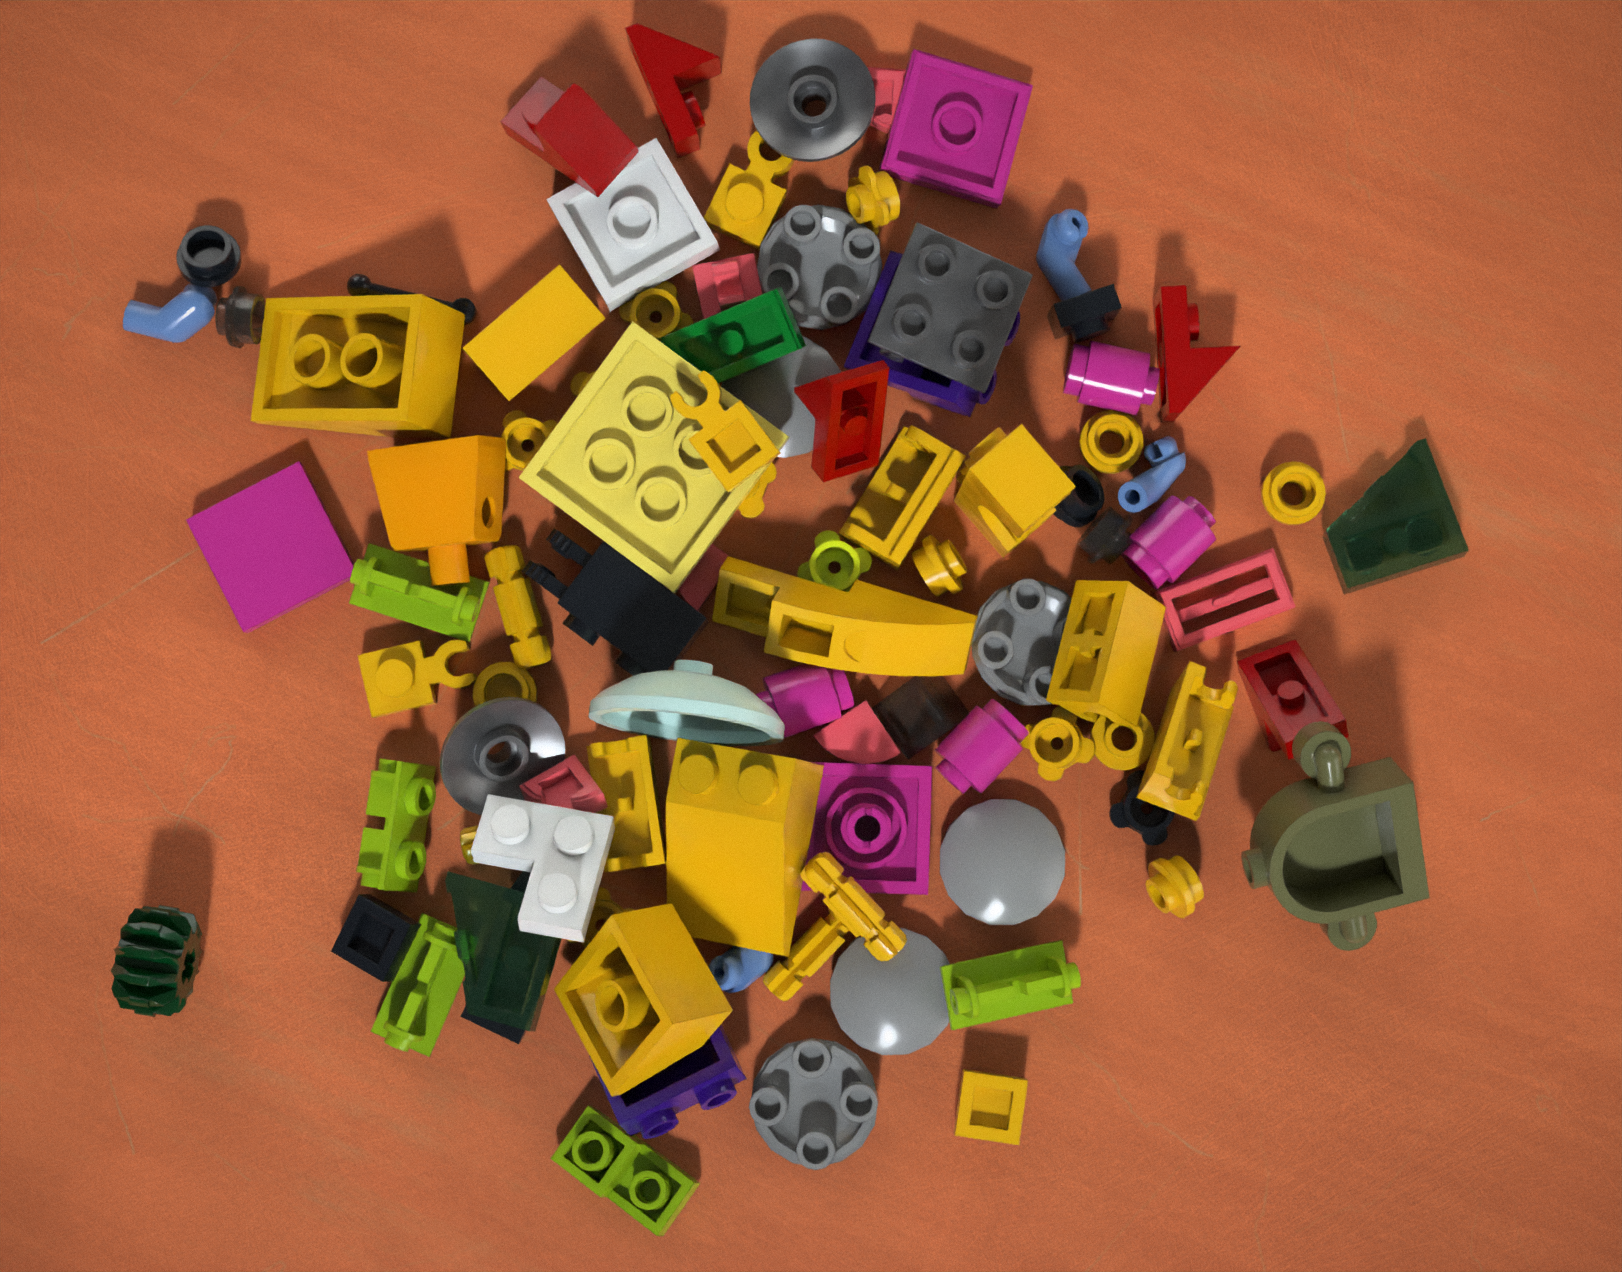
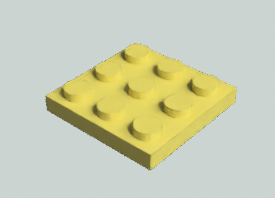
[519,321,790,592]

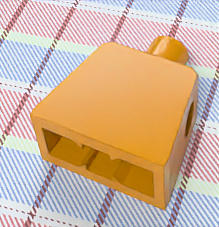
[367,435,506,586]

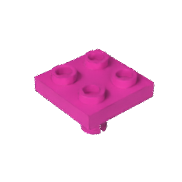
[801,762,932,895]

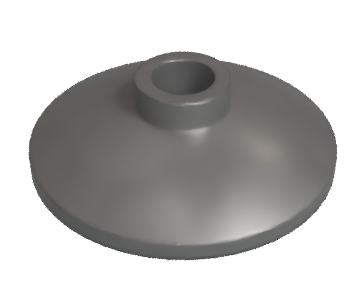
[750,39,876,162]
[440,697,565,815]

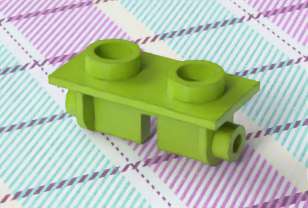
[349,543,490,643]
[356,758,436,892]
[370,913,481,1057]
[940,940,1081,1030]

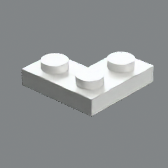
[471,794,615,943]

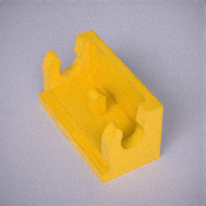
[462,264,605,401]
[838,425,966,571]
[1046,580,1166,727]
[1136,661,1238,821]
[586,735,666,872]

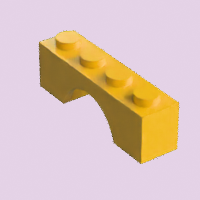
[954,424,1076,558]

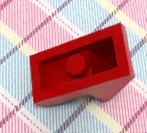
[625,23,722,159]
[500,76,639,198]
[1153,285,1241,422]
[794,360,890,483]
[1237,639,1349,760]

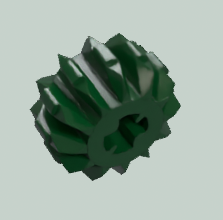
[111,905,202,1017]

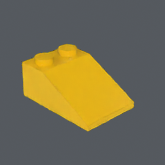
[250,294,465,438]
[666,738,824,956]

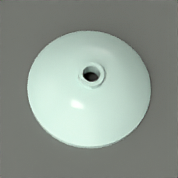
[588,660,785,746]

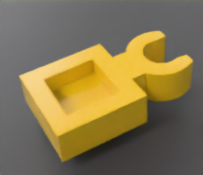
[704,130,794,251]
[670,370,781,493]
[357,640,477,718]

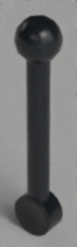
[347,274,476,325]

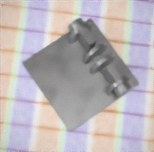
[867,222,1033,393]

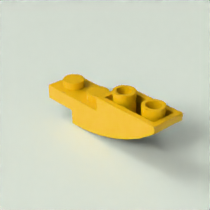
[712,556,978,676]

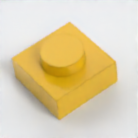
[954,1069,1028,1145]

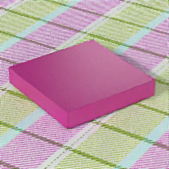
[878,49,1033,209]
[186,461,354,633]

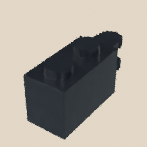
[522,528,709,676]

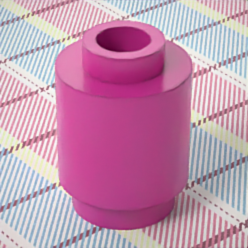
[1063,341,1160,415]
[1121,495,1216,590]
[755,663,854,738]
[935,698,1029,794]

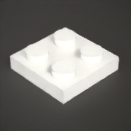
[546,138,720,312]

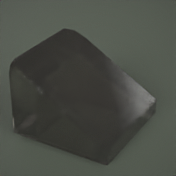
[871,676,969,760]

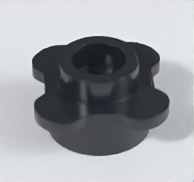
[1109,770,1175,846]

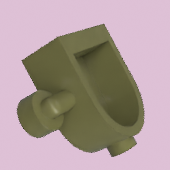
[1241,721,1430,951]

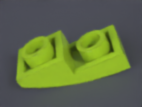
[550,1105,700,1236]

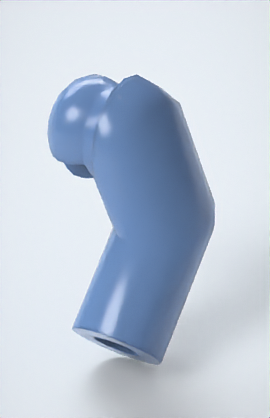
[1036,209,1092,301]
[123,283,217,343]
[1118,436,1186,513]
[708,946,773,993]

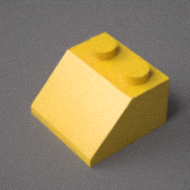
[554,903,733,1097]

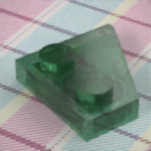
[1322,438,1469,595]
[445,871,561,1032]

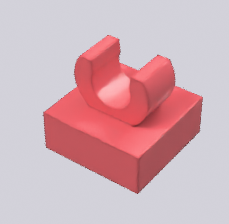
[692,253,762,319]

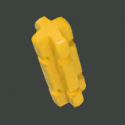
[484,545,551,669]
[800,852,907,961]
[763,908,852,1001]

